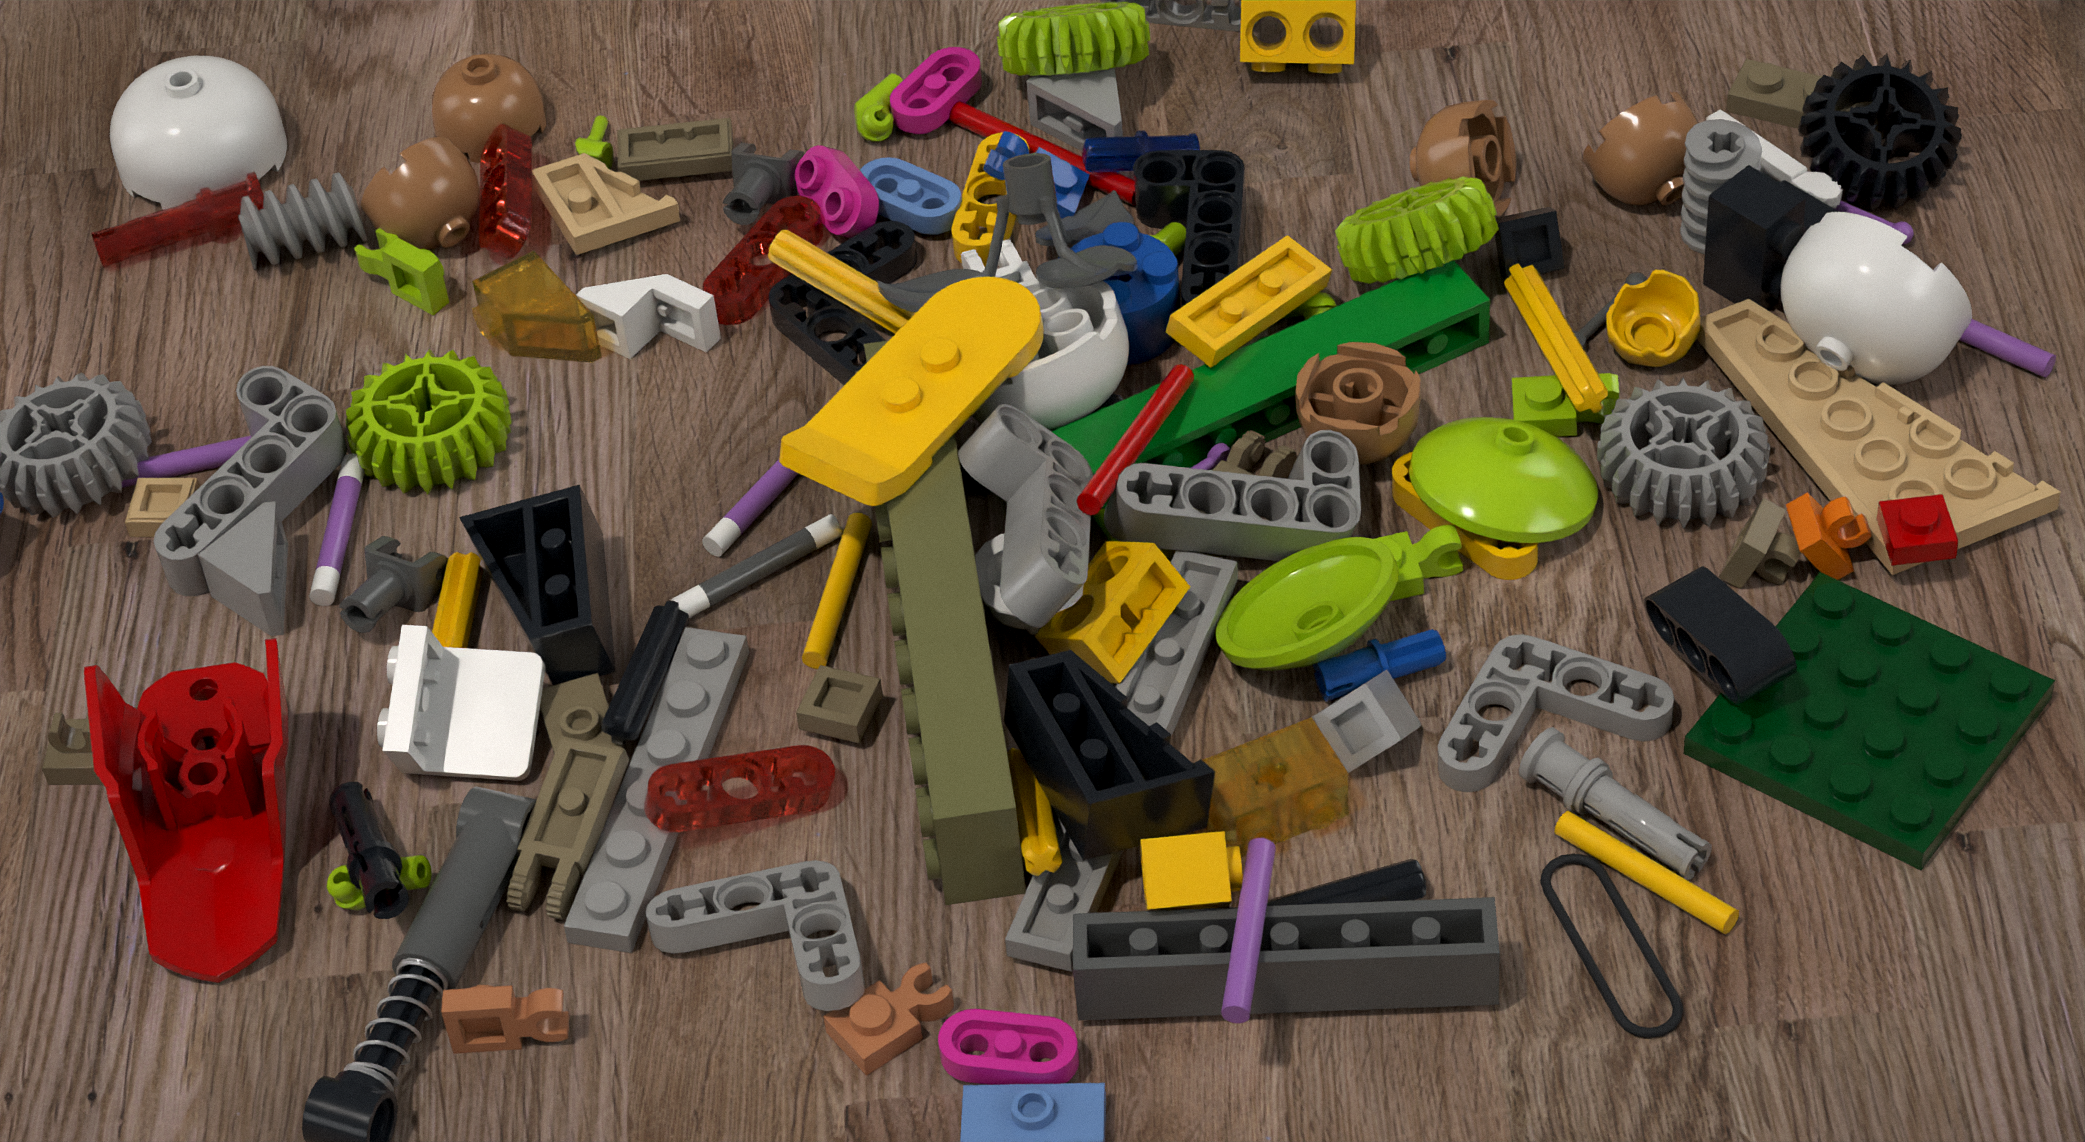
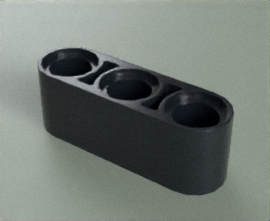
[1644,566,1797,705]

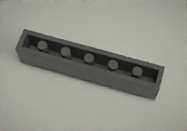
[1073,897,1500,1021]

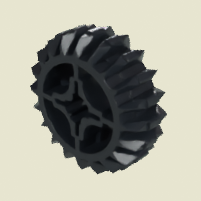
[1798,53,1962,211]

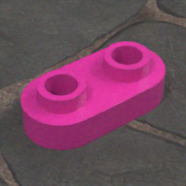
[890,47,982,134]
[795,145,879,238]
[938,1009,1079,1085]

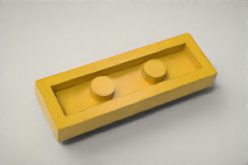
[1165,235,1332,368]

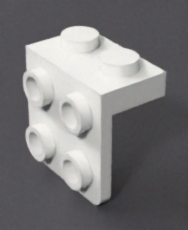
[377,625,545,781]

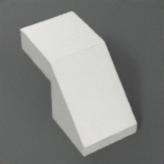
[576,274,721,359]

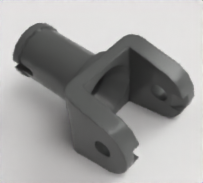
[723,142,804,225]
[339,536,448,633]

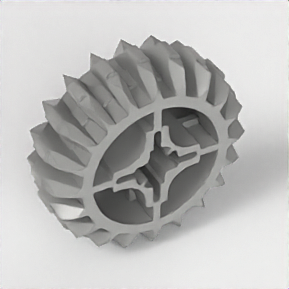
[0,372,152,518]
[1597,377,1770,529]

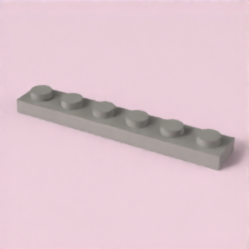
[564,627,749,953]

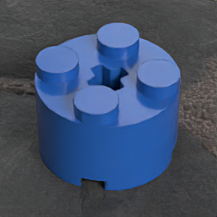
[1058,222,1181,365]

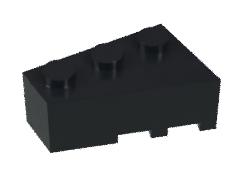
[459,484,616,685]
[1004,650,1216,861]

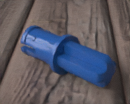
[1313,629,1446,702]

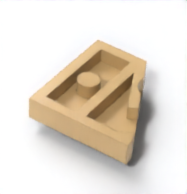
[531,153,680,255]

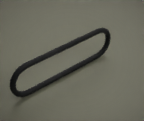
[1540,853,1683,1038]

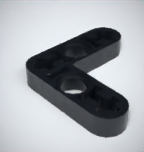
[769,221,917,385]

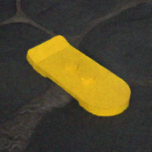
[779,277,1044,506]

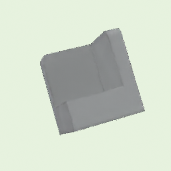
[1312,670,1421,773]

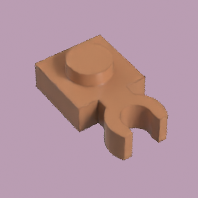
[823,963,954,1076]
[441,985,570,1054]

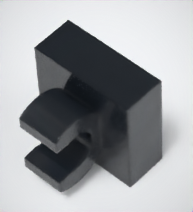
[1495,207,1565,280]

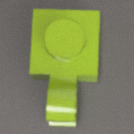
[354,228,449,316]
[1512,373,1619,437]
[1374,525,1463,601]

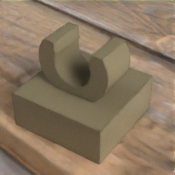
[1719,498,1801,589]
[42,713,104,785]

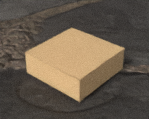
[125,478,200,537]

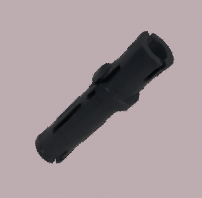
[329,782,409,919]

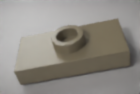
[617,118,734,181]
[540,673,628,783]

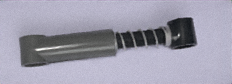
[302,786,537,1142]

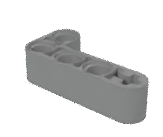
[154,366,347,596]
[958,404,1093,628]
[1103,430,1361,561]

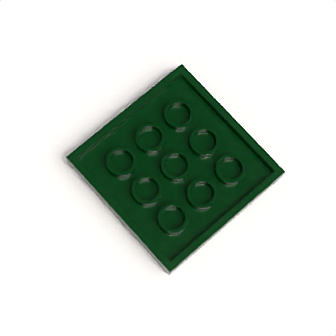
[1683,572,2055,871]

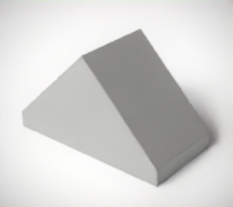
[1026,68,1125,170]
[198,501,288,636]

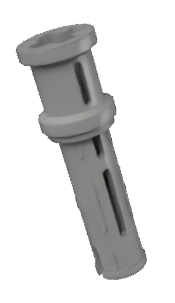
[1519,727,1712,880]

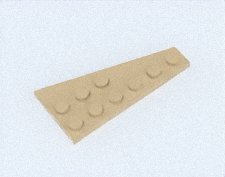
[1697,299,2061,575]

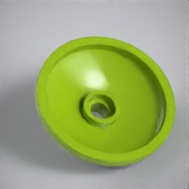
[1409,417,1598,543]
[1216,537,1399,671]

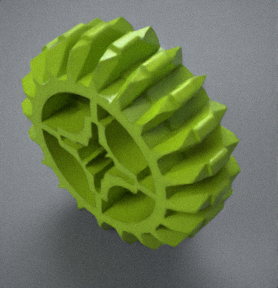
[997,1,1151,76]
[1335,176,1499,284]
[345,349,512,495]

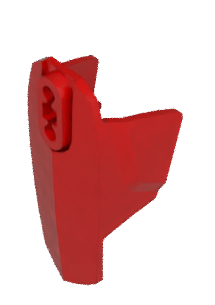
[84,638,289,983]

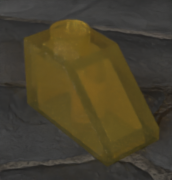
[472,250,602,363]

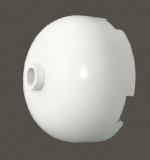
[110,56,287,213]
[1781,212,1972,385]
[972,278,1129,431]

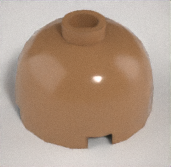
[432,54,546,163]
[1582,92,1699,205]
[1410,100,1516,217]
[360,136,480,250]
[1296,342,1421,465]

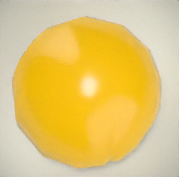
[1606,269,1700,367]

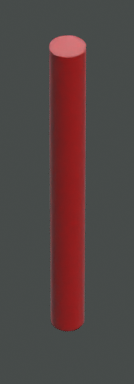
[949,101,1136,206]
[1076,364,1194,515]

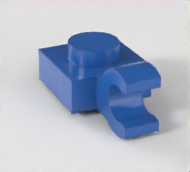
[983,131,1090,219]

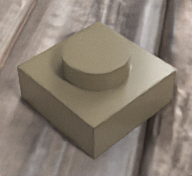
[796,665,883,743]

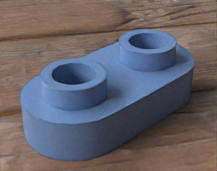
[860,157,962,235]

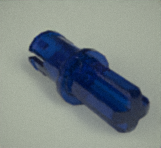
[1082,130,1200,172]

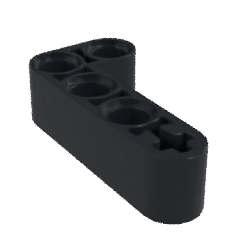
[1133,150,1247,307]

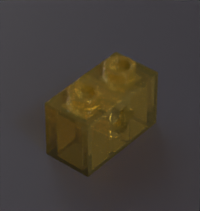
[1203,717,1349,858]

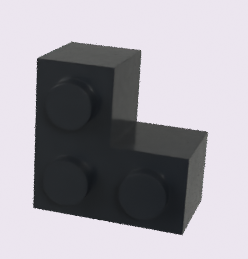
[1703,165,1839,311]

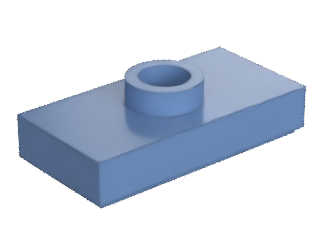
[960,1083,1106,1142]

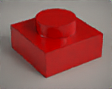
[1877,494,1958,566]

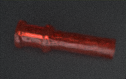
[91,171,264,268]

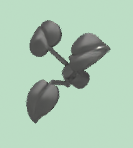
[877,153,1138,312]

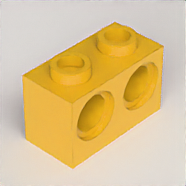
[1240,0,1356,73]
[1035,541,1190,684]
[1140,831,1243,911]

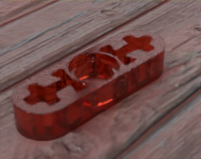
[479,124,532,260]
[703,196,824,325]
[644,745,835,832]

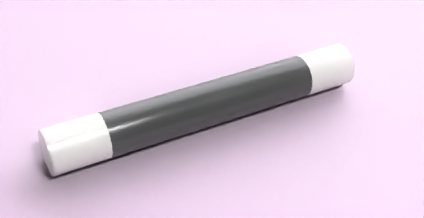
[670,514,843,618]

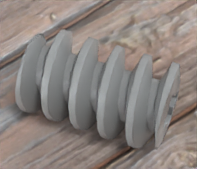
[1680,119,1762,254]
[238,172,367,270]

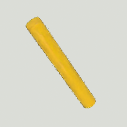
[802,513,872,669]
[1554,811,1739,934]

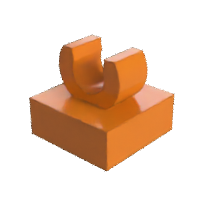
[1786,492,1872,580]

